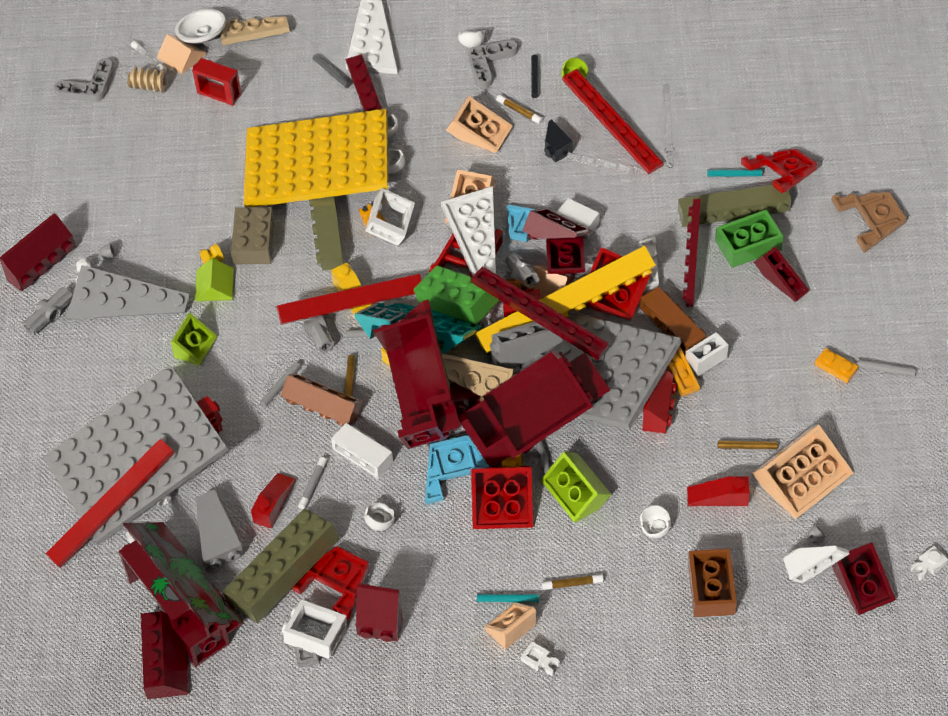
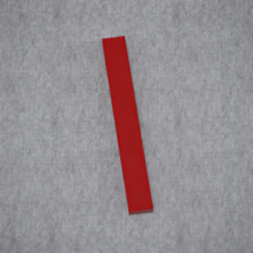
[562,69,663,175]
[276,274,422,325]
[45,438,175,568]

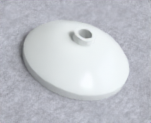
[175,9,226,44]

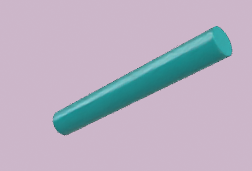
[707,169,762,177]
[477,594,539,602]

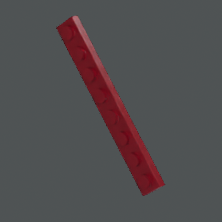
[471,266,609,360]

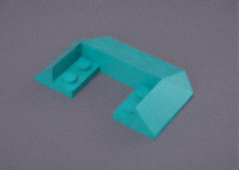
[355,303,482,354]

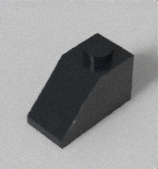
[544,119,573,163]

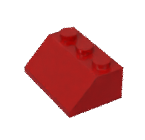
[642,370,677,434]

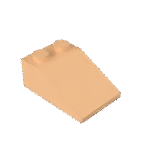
[446,96,513,153]
[445,170,496,223]

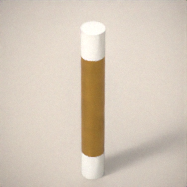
[496,95,543,124]
[541,574,603,590]

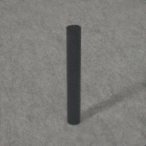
[531,55,538,98]

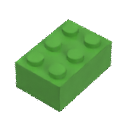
[715,210,783,268]

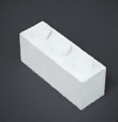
[331,423,393,479]

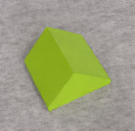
[195,258,234,302]
[171,313,217,366]

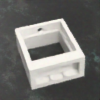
[365,188,415,246]
[282,600,347,659]

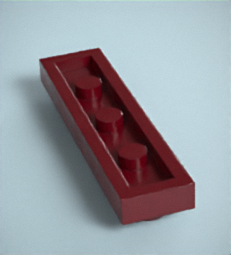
[345,54,382,112]

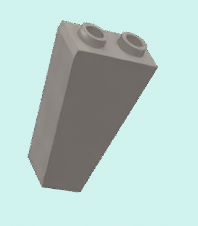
[490,322,563,369]
[196,490,244,571]

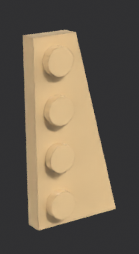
[220,16,290,45]
[442,354,513,396]

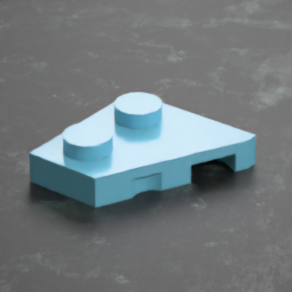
[507,205,535,242]

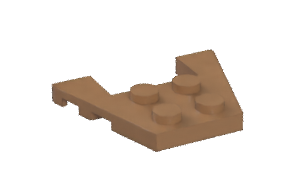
[831,192,906,253]

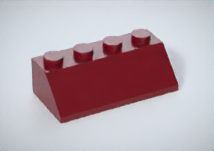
[0,213,76,291]
[141,611,189,700]

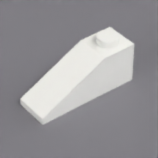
[783,546,849,584]

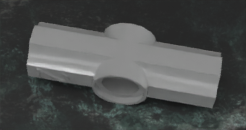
[505,253,540,288]
[22,287,73,335]
[302,316,334,353]

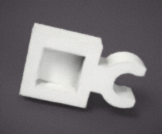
[910,546,948,580]
[520,641,560,676]

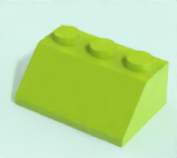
[541,451,612,522]

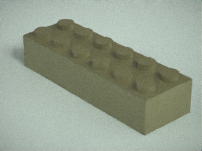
[222,508,339,623]

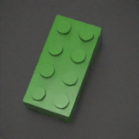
[414,266,499,325]

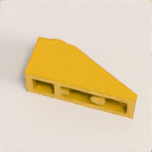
[331,262,371,316]

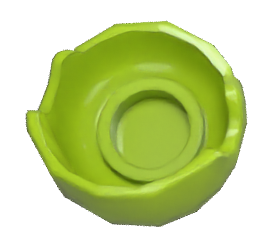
[561,58,588,78]

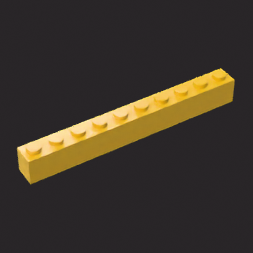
[475,246,656,356]

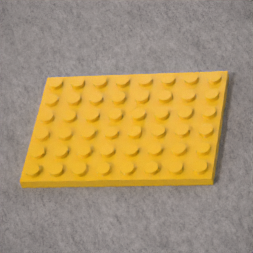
[243,109,388,207]

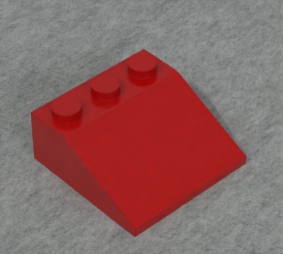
[585,247,653,321]
[470,466,533,529]

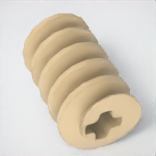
[127,66,167,93]

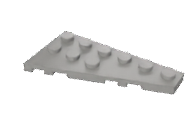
[66,265,190,320]

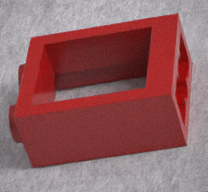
[192,58,242,106]

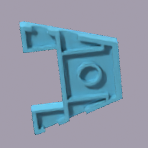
[425,435,490,505]

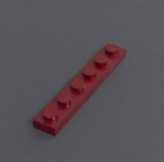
[683,198,701,307]

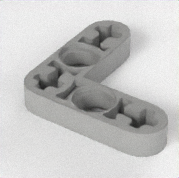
[468,40,517,89]
[54,59,113,102]

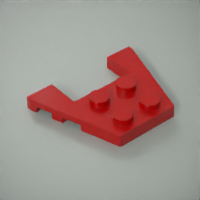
[741,149,817,194]
[291,546,370,620]

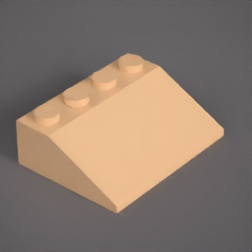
[753,425,854,519]

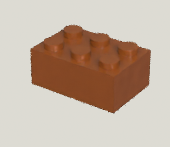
[688,549,737,617]

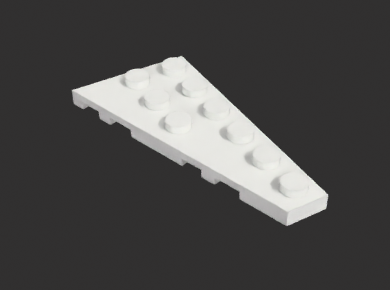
[346,0,397,74]
[441,186,496,276]

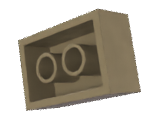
[231,207,274,264]

